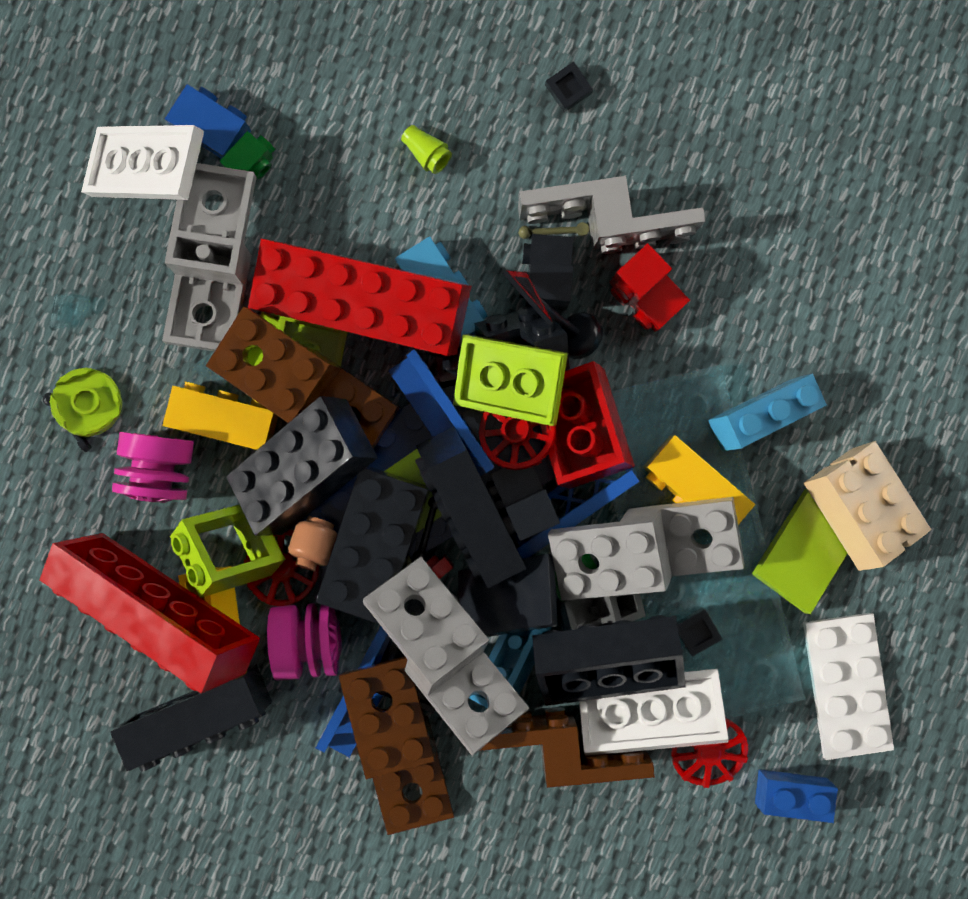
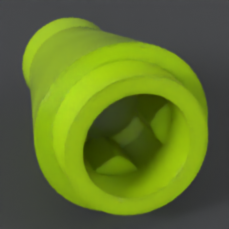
[401,125,452,174]

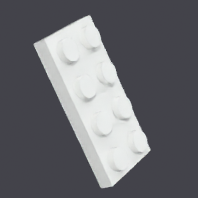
[81,125,204,200]
[803,613,894,760]
[579,669,728,756]

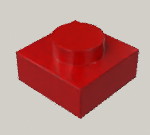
[426,554,454,579]

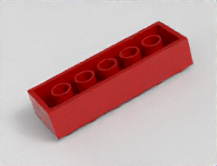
[248,239,472,356]
[39,533,260,694]

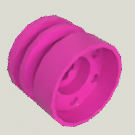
[112,432,194,503]
[267,603,342,681]

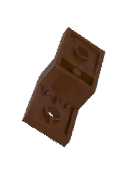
[206,306,401,449]
[339,656,454,835]
[479,707,655,788]

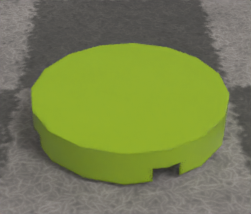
[49,368,123,437]

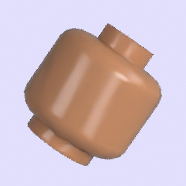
[288,516,338,571]

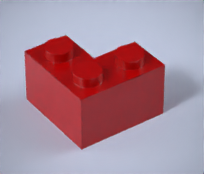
[609,243,690,332]

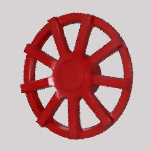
[479,412,557,471]
[244,529,320,606]
[671,718,748,788]

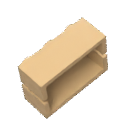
[804,441,932,571]

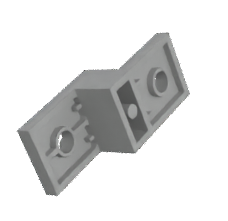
[162,163,257,352]
[518,176,705,254]
[548,497,745,601]
[363,557,529,756]

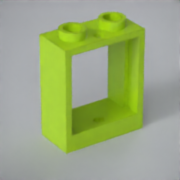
[170,504,286,598]

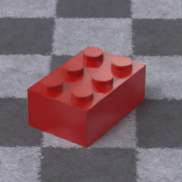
[540,361,635,489]

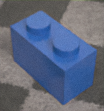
[165,84,251,159]
[755,769,838,823]

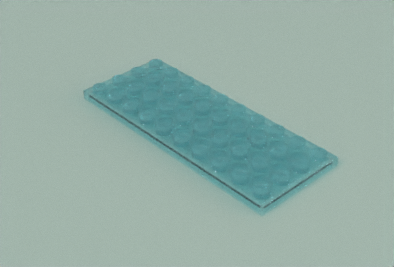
[606,364,805,719]

